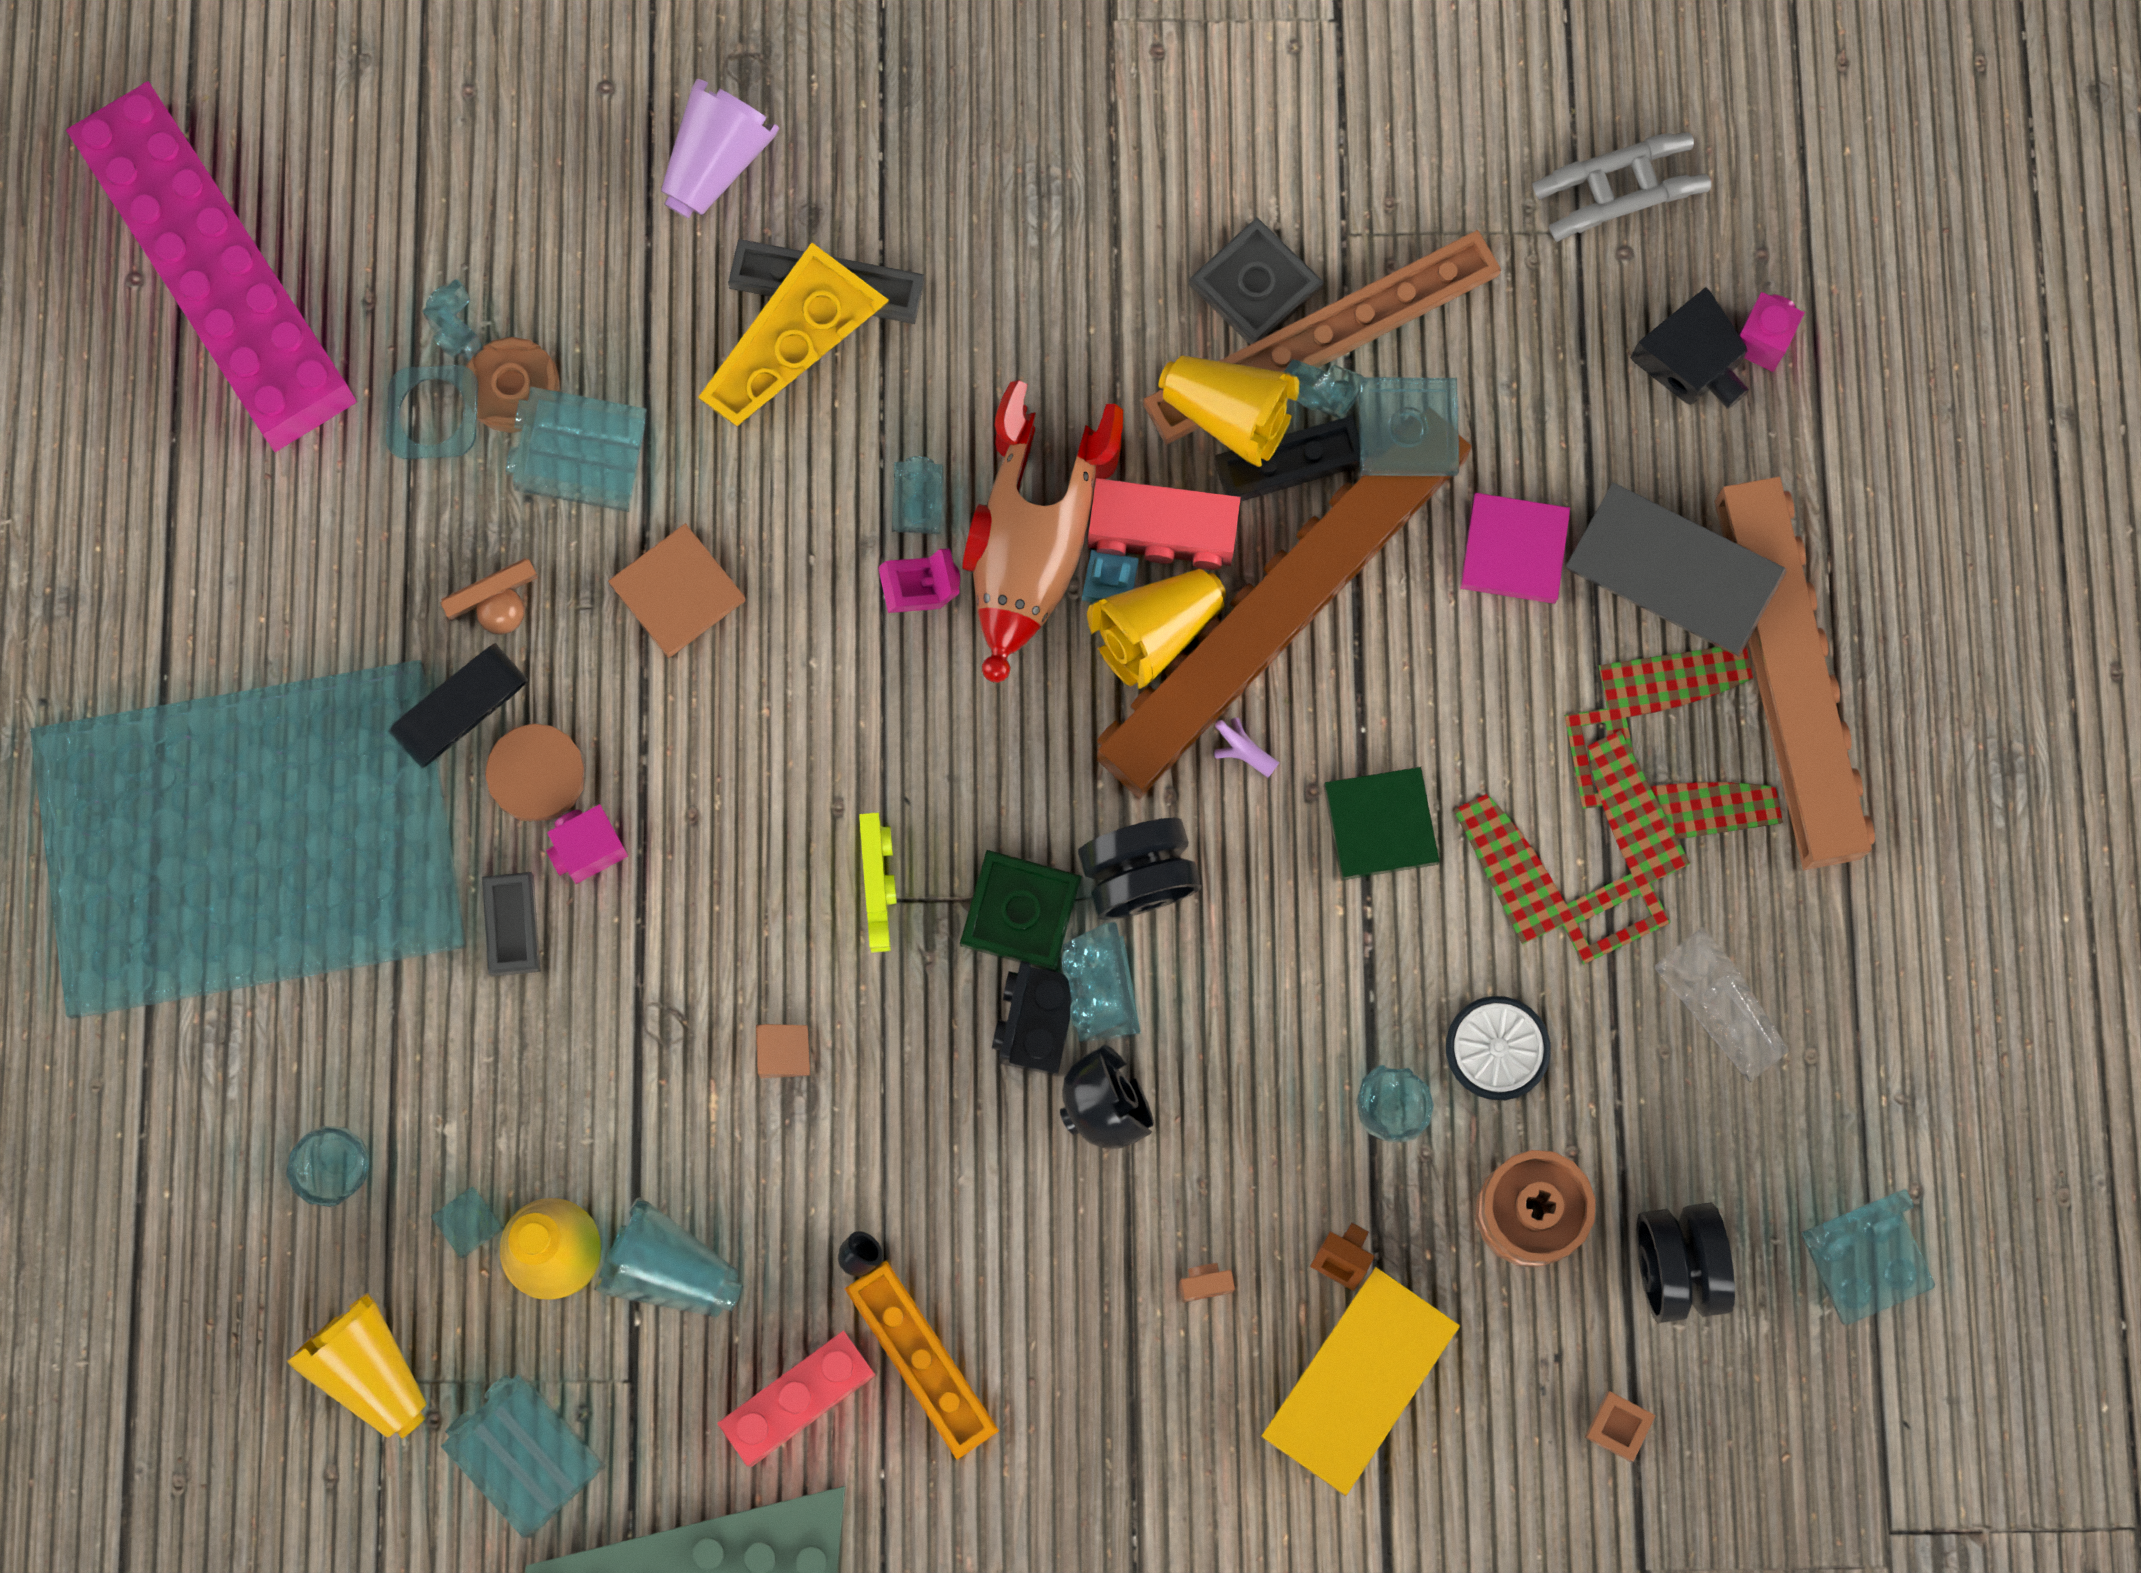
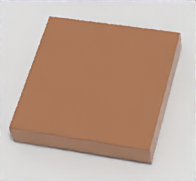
[608,523,746,659]

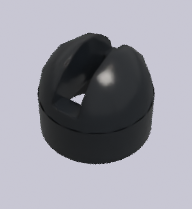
[838,1231,883,1277]

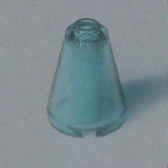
[594,1197,743,1318]

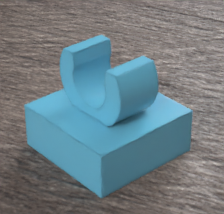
[1082,550,1139,603]

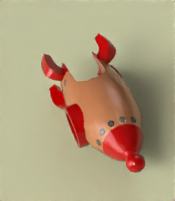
[962,380,1123,683]

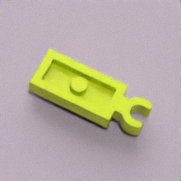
[859,812,897,953]

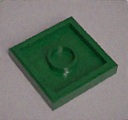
[1323,767,1440,881]
[960,850,1082,972]

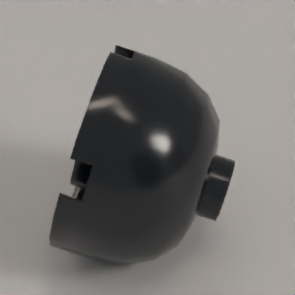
[1060,1045,1154,1149]

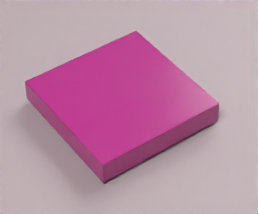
[1460,493,1570,604]

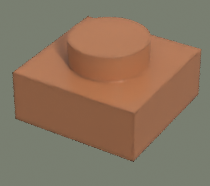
[1179,1263,1235,1303]
[1584,1391,1656,1462]

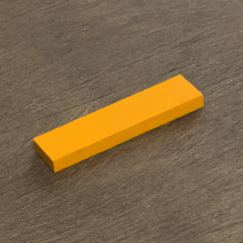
[844,1260,999,1460]

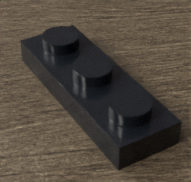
[1214,415,1367,502]

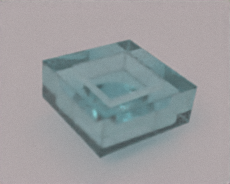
[431,1186,504,1259]

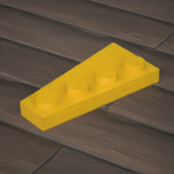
[698,243,889,427]

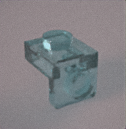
[422,279,483,362]
[1284,359,1368,419]
[892,456,944,534]

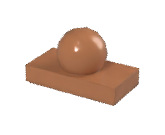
[440,558,538,635]

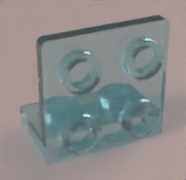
[1062,922,1141,1042]
[1801,1189,1935,1325]

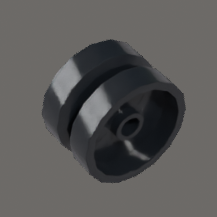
[1078,817,1202,920]
[1636,1202,1735,1324]

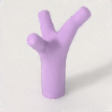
[1214,717,1279,778]

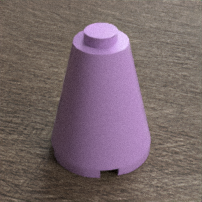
[661,79,779,219]

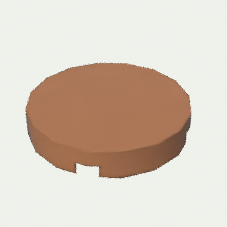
[462,337,561,433]
[485,723,585,822]

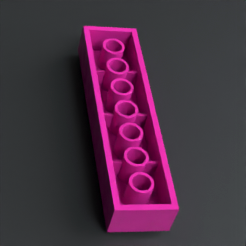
[66,81,357,452]

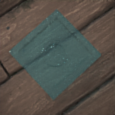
[1358,377,1459,476]

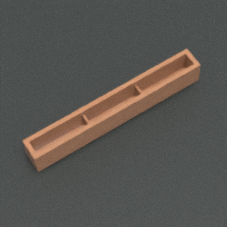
[1714,477,1875,871]

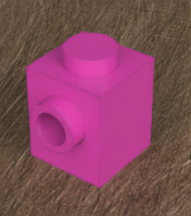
[1739,292,1805,372]
[546,804,628,884]

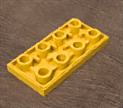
[1260,1267,1460,1496]

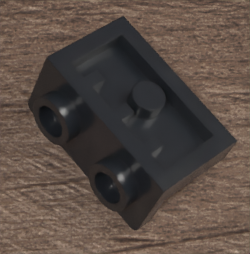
[992,961,1079,1076]

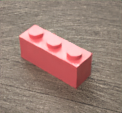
[1088,478,1241,570]
[717,1330,876,1467]

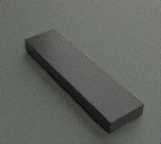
[728,239,925,324]

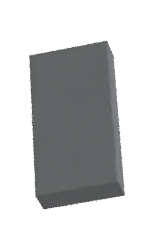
[482,872,541,977]

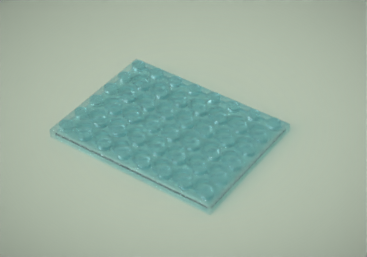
[30,660,467,1019]

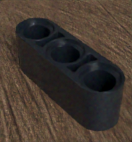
[388,643,528,769]

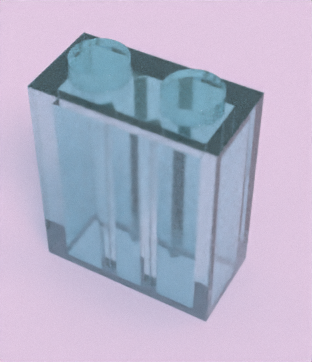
[505,387,647,512]
[441,1374,606,1538]

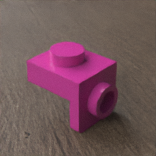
[878,548,960,613]

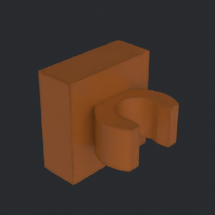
[1310,1222,1375,1291]

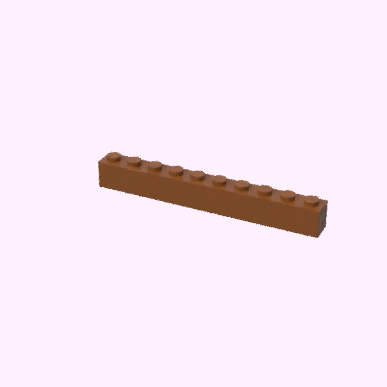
[1097,408,1472,800]

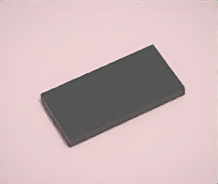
[1566,482,1787,657]

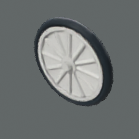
[1446,996,1551,1101]

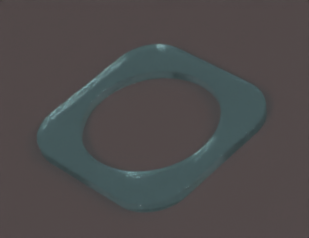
[386,365,478,459]

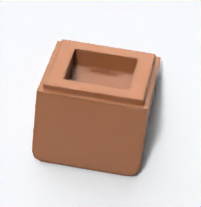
[756,1024,810,1079]

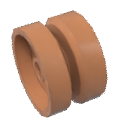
[1475,1150,1596,1268]

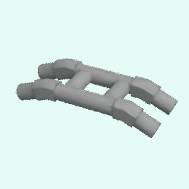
[1532,132,1711,242]

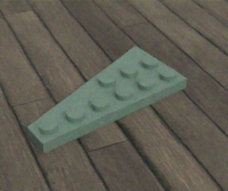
[525,1486,846,1573]

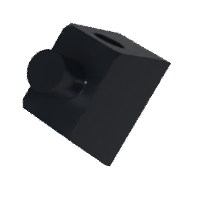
[1630,287,1749,409]

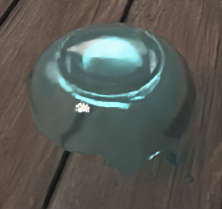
[1356,1065,1434,1143]
[286,1126,370,1207]

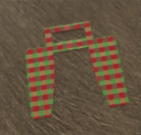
[1564,645,1783,839]
[1453,730,1690,965]

